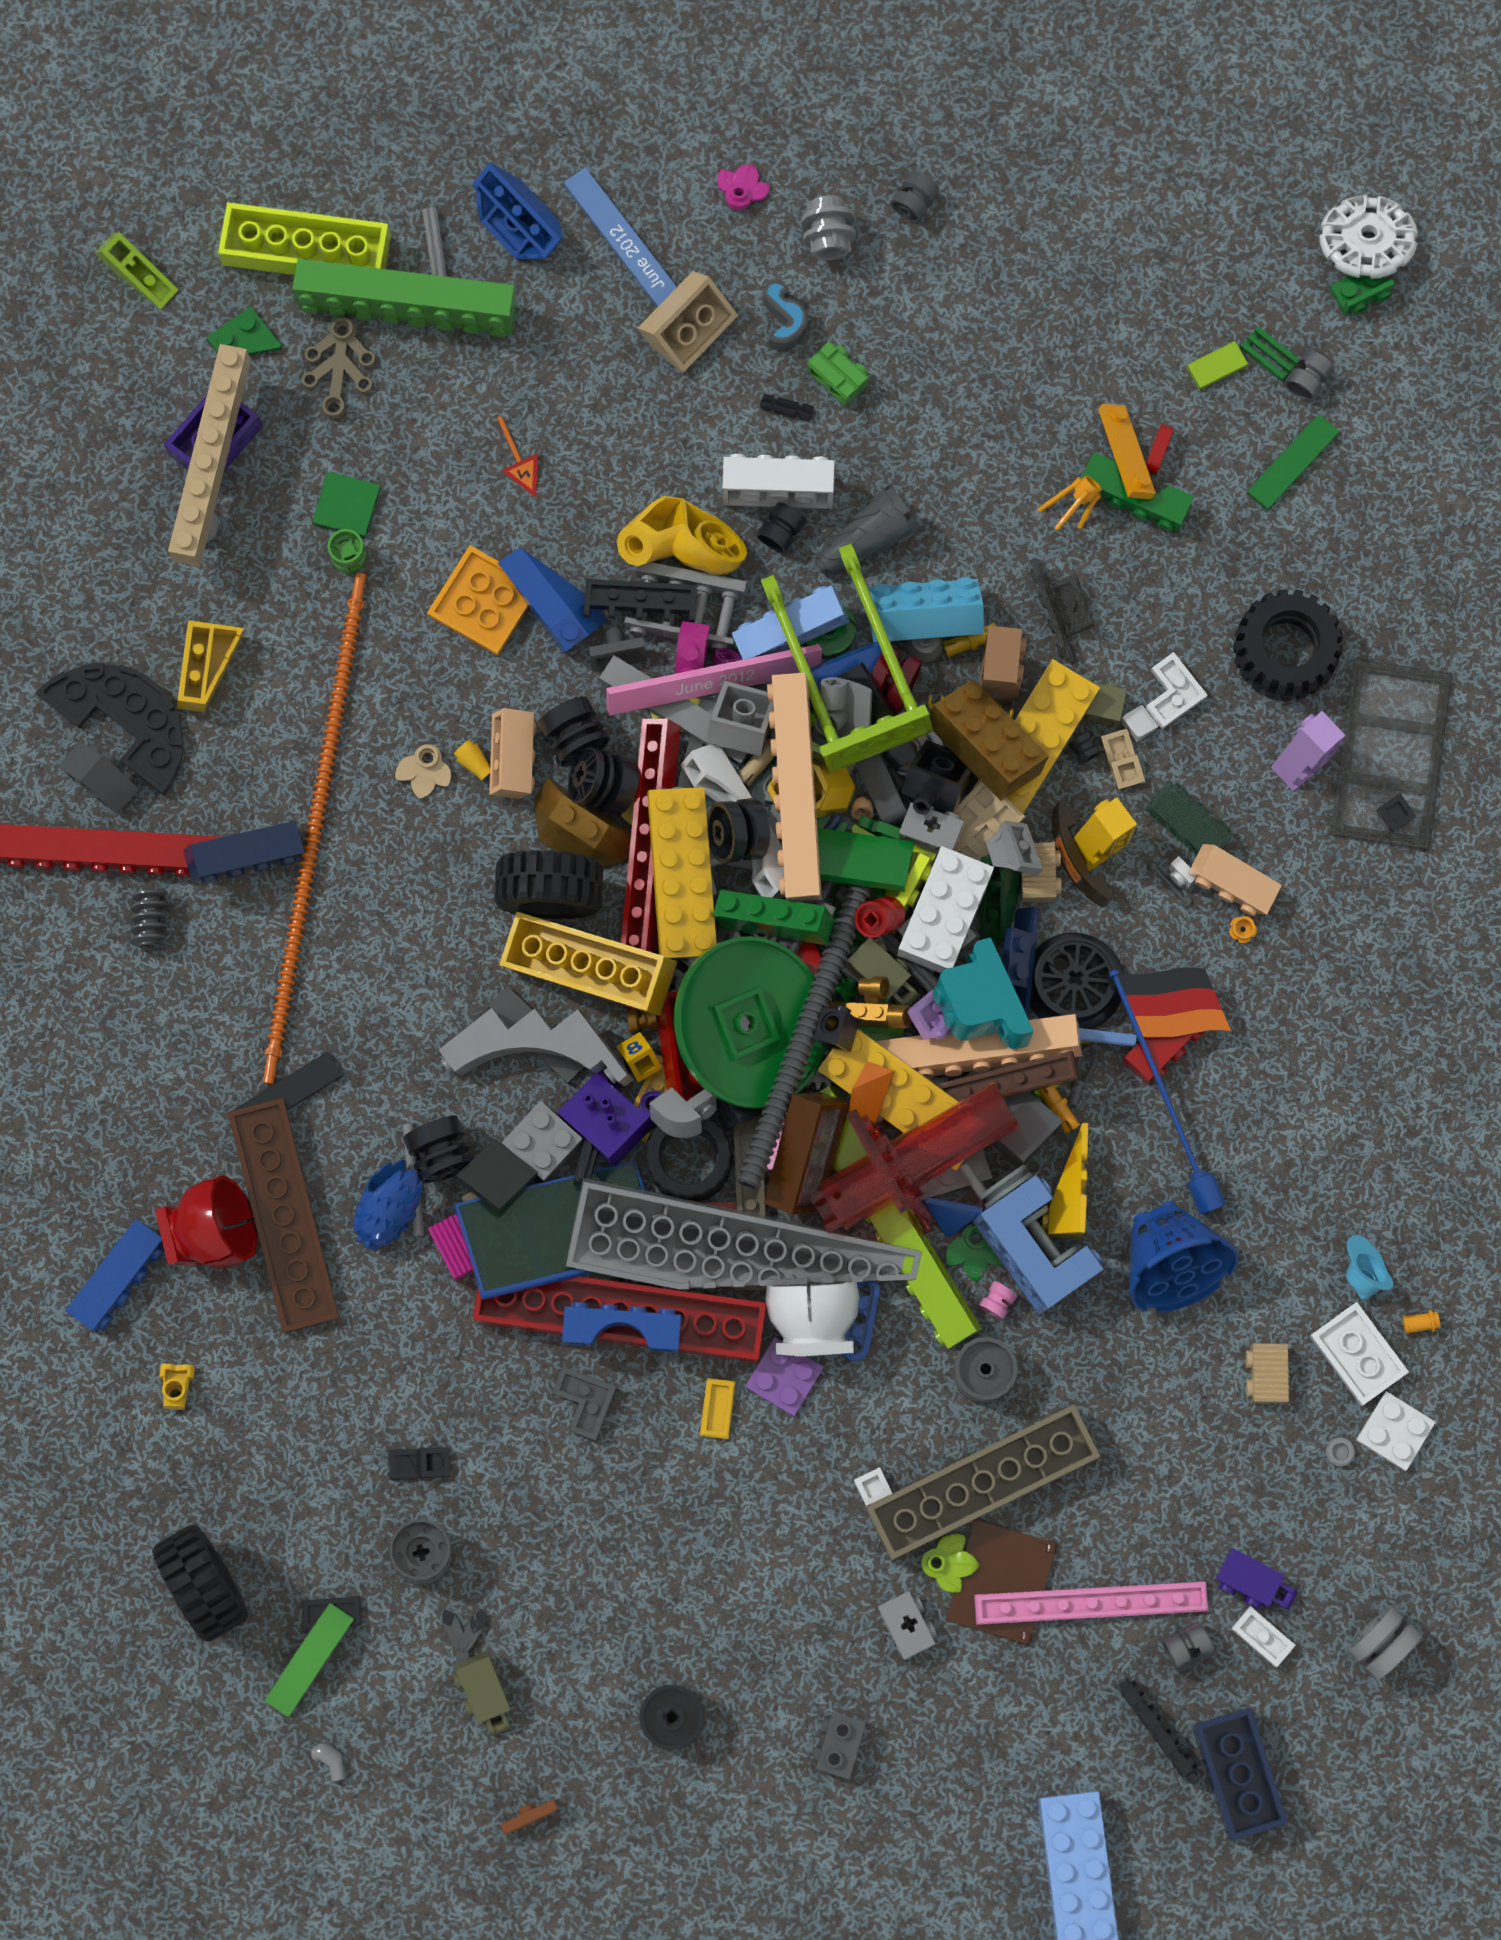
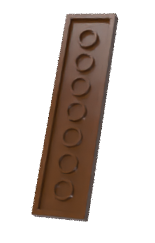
[228,1098,340,1333]

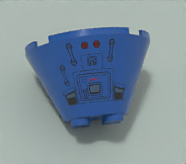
[1129,1201,1238,1313]

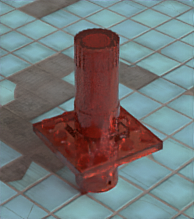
[809,1082,1020,1235]

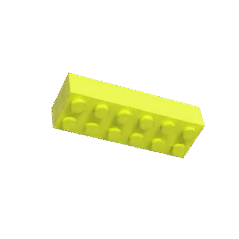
[218,202,391,275]

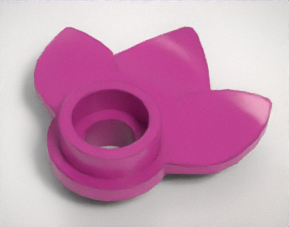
[717,164,770,211]

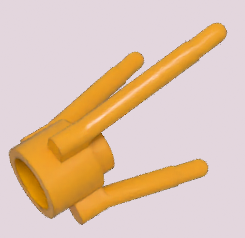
[1038,476,1102,531]

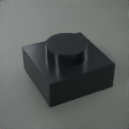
[1376,793,1416,833]

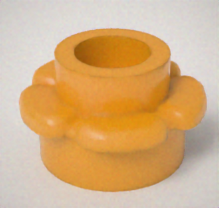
[1229,916,1257,943]

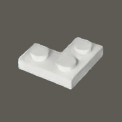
[1146,652,1207,730]

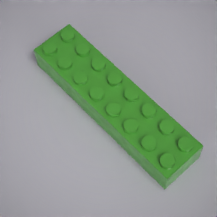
[292,258,517,337]

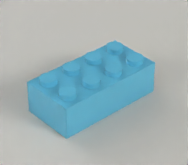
[868,577,984,642]

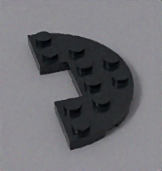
[35,663,183,796]

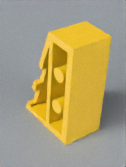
[177,620,244,713]
[1073,797,1137,871]

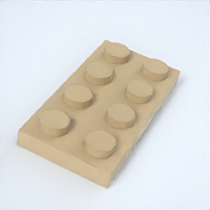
[931,781,1026,866]

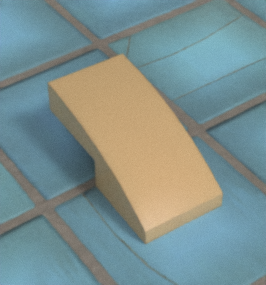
[1099,728,1145,789]

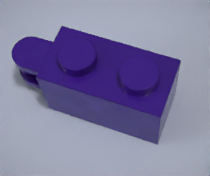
[1214,1548,1298,1611]

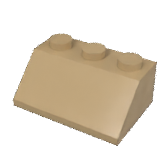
[638,271,738,373]

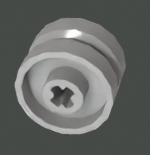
[1347,1605,1422,1680]

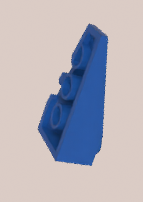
[498,547,607,653]

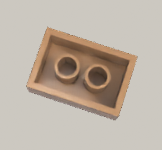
[980,625,1026,705]

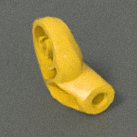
[617,496,747,576]

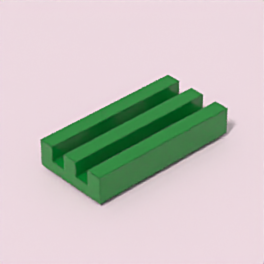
[1240,326,1299,382]

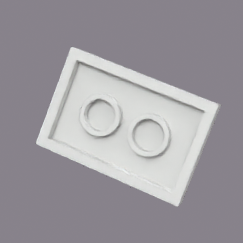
[1310,1302,1409,1406]

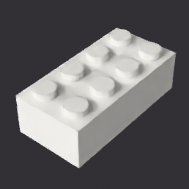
[722,454,834,509]
[897,846,994,973]

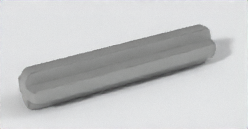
[422,207,447,277]

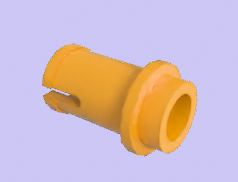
[1402,1309,1440,1334]

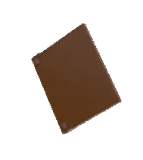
[946,1519,1058,1645]

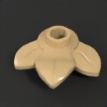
[395,744,451,799]

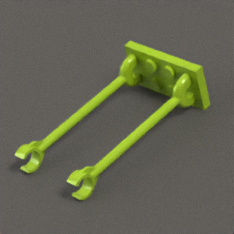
[761,544,934,774]

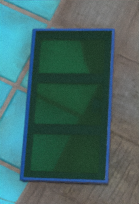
[454,1161,645,1300]

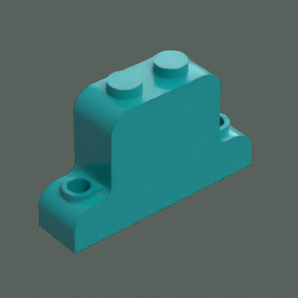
[933,938,1034,1049]

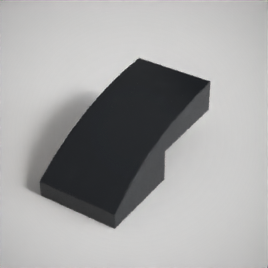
[388,1447,450,1480]

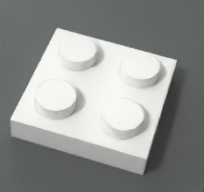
[1355,1391,1435,1471]

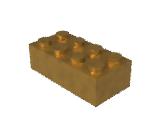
[929,679,1049,801]

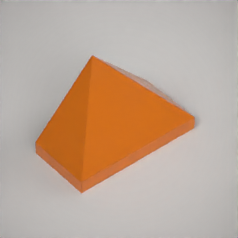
[848,1061,895,1125]

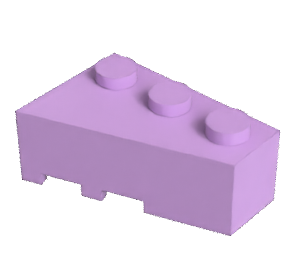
[1271,711,1345,792]

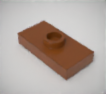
[500,1799,559,1835]

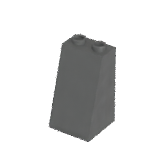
[957,1067,1063,1168]

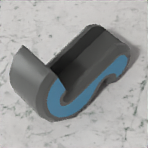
[763,281,808,351]

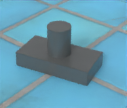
[589,627,647,671]

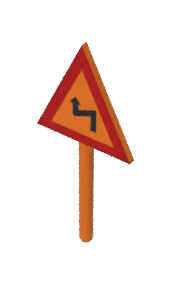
[498,416,538,498]

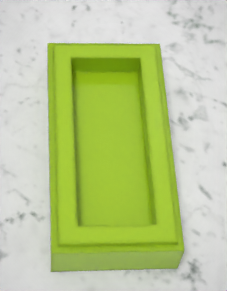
[1186,341,1248,391]

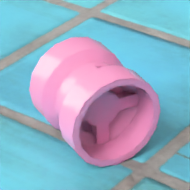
[979,1281,1018,1320]

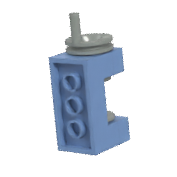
[959,1162,1103,1315]

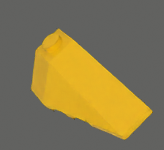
[1041,1123,1088,1240]

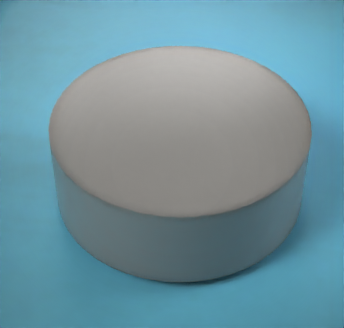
[1325,1437,1355,1467]

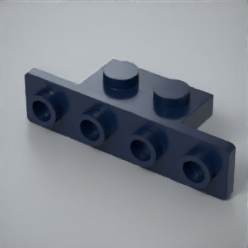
[1002,907,1040,1017]

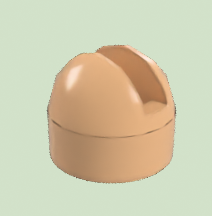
[851,797,874,820]

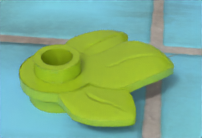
[921,1534,979,1593]

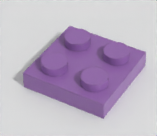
[745,1337,824,1417]

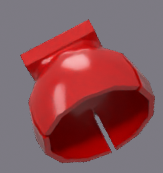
[155,1175,258,1269]

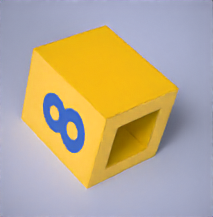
[616,1032,662,1083]

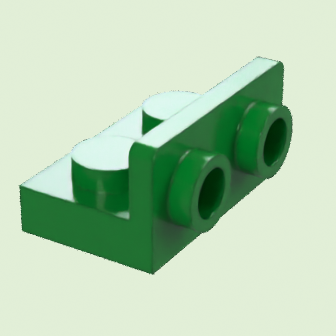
[1329,275,1396,316]

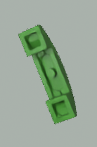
[265,1602,354,1717]

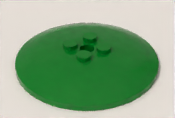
[674,936,826,1108]

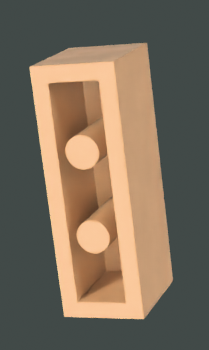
[489,708,536,799]
[1188,844,1282,916]

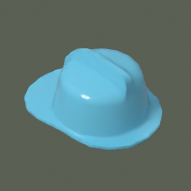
[1346,1235,1393,1300]

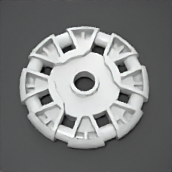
[1319,195,1418,279]

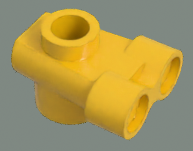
[159,1364,195,1410]

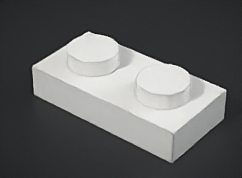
[1231,1606,1295,1668]

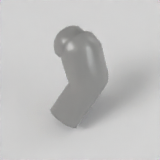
[311,1743,346,1782]

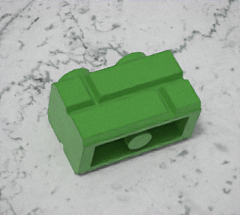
[807,341,869,407]

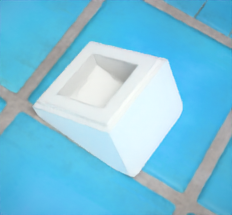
[1120,705,1159,743]

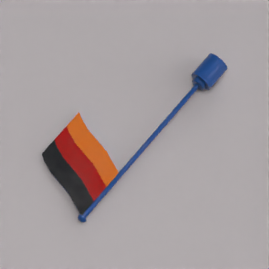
[1109,968,1232,1215]

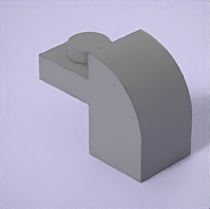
[650,1087,717,1138]

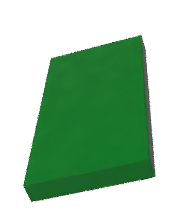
[817,828,914,892]

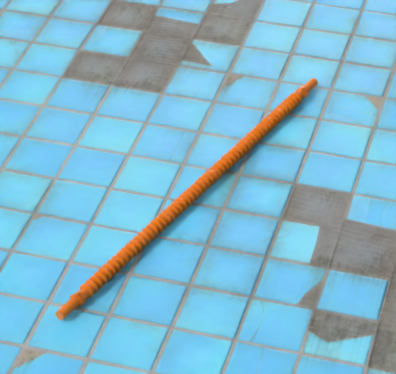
[262,573,367,1085]

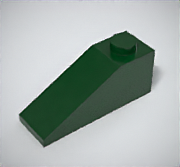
[980,855,1021,943]

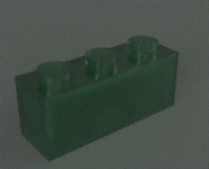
[1145,781,1232,856]

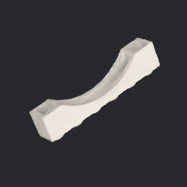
[681,744,785,899]

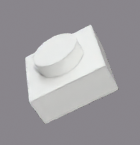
[1168,856,1196,889]
[854,1467,893,1507]

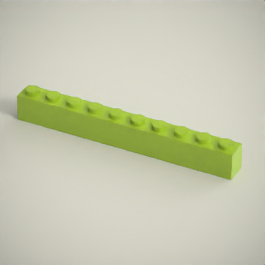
[819,1086,983,1349]

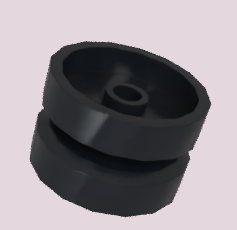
[707,798,770,863]
[640,1685,704,1750]

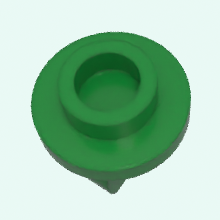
[831,977,859,1003]

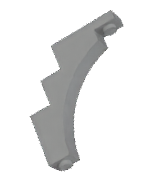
[439,1008,634,1086]

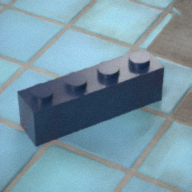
[183,821,305,885]

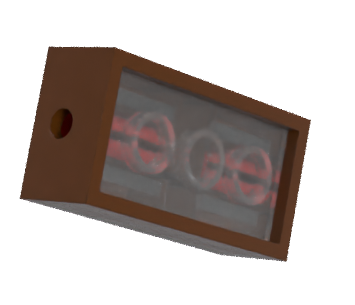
[763,1092,850,1215]

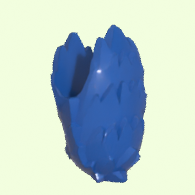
[353,1159,423,1252]

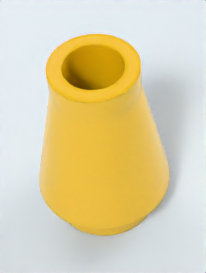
[453,739,490,781]

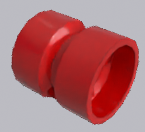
[855,896,905,938]

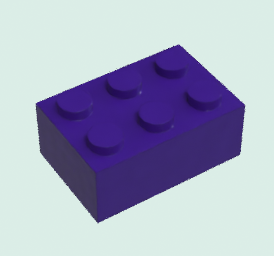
[164,395,263,471]

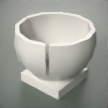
[766,1282,859,1356]

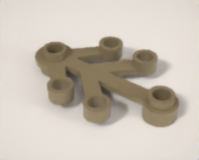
[302,318,376,419]

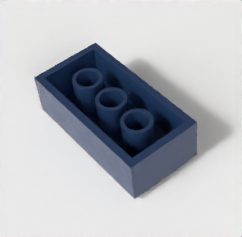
[1191,1708,1288,1841]

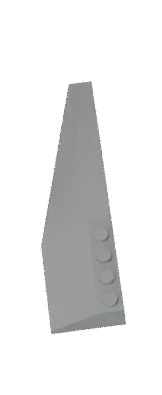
[566,1178,922,1289]

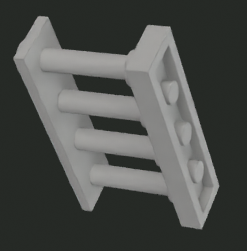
[624,562,747,652]

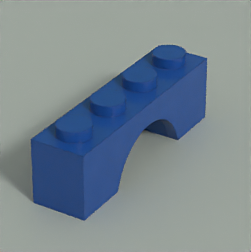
[562,1302,681,1353]

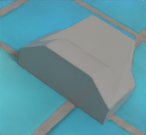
[985,821,1043,876]

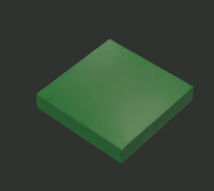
[312,472,381,538]

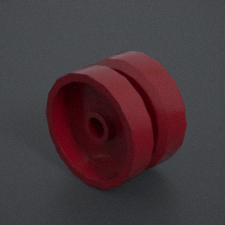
[871,646,923,715]

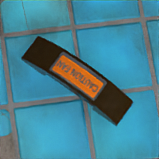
[1051,799,1114,907]

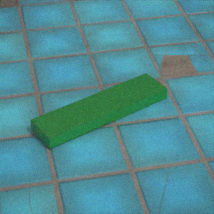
[1246,414,1339,511]

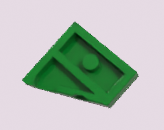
[207,306,282,356]

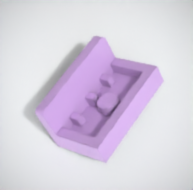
[907,987,951,1040]

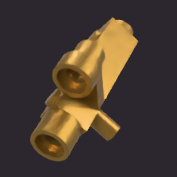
[828,976,912,1029]

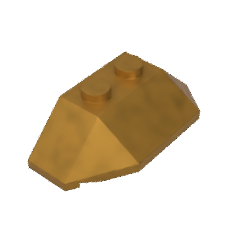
[534,777,631,867]

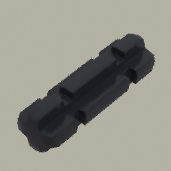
[760,394,814,421]

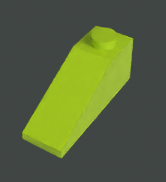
[95,232,178,310]

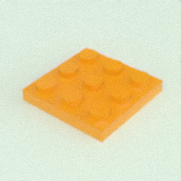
[427,545,529,656]

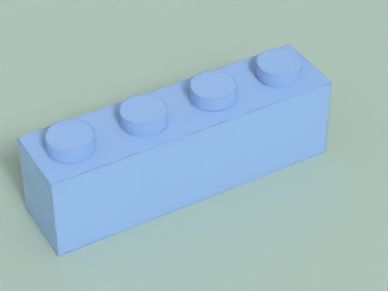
[732,585,850,660]

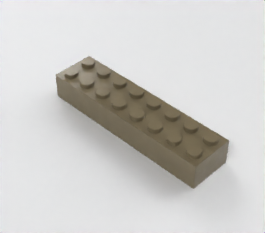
[865,1405,1100,1561]

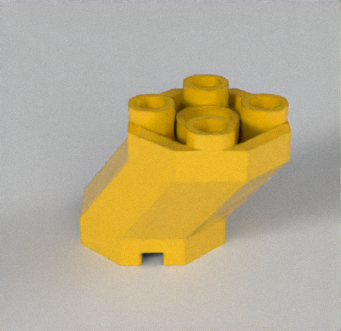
[768,760,856,818]

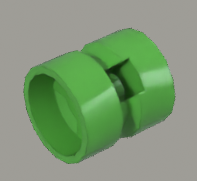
[327,529,367,574]

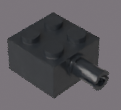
[901,739,974,815]

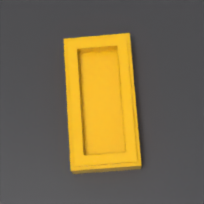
[700,1378,735,1439]

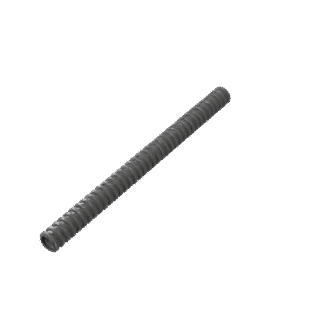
[736,884,874,1190]

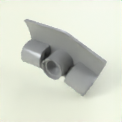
[811,677,872,774]

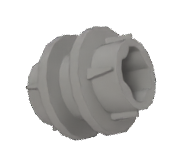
[801,195,857,260]

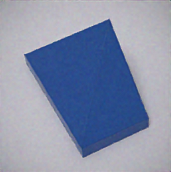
[924,1197,983,1237]

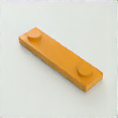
[1098,403,1156,499]

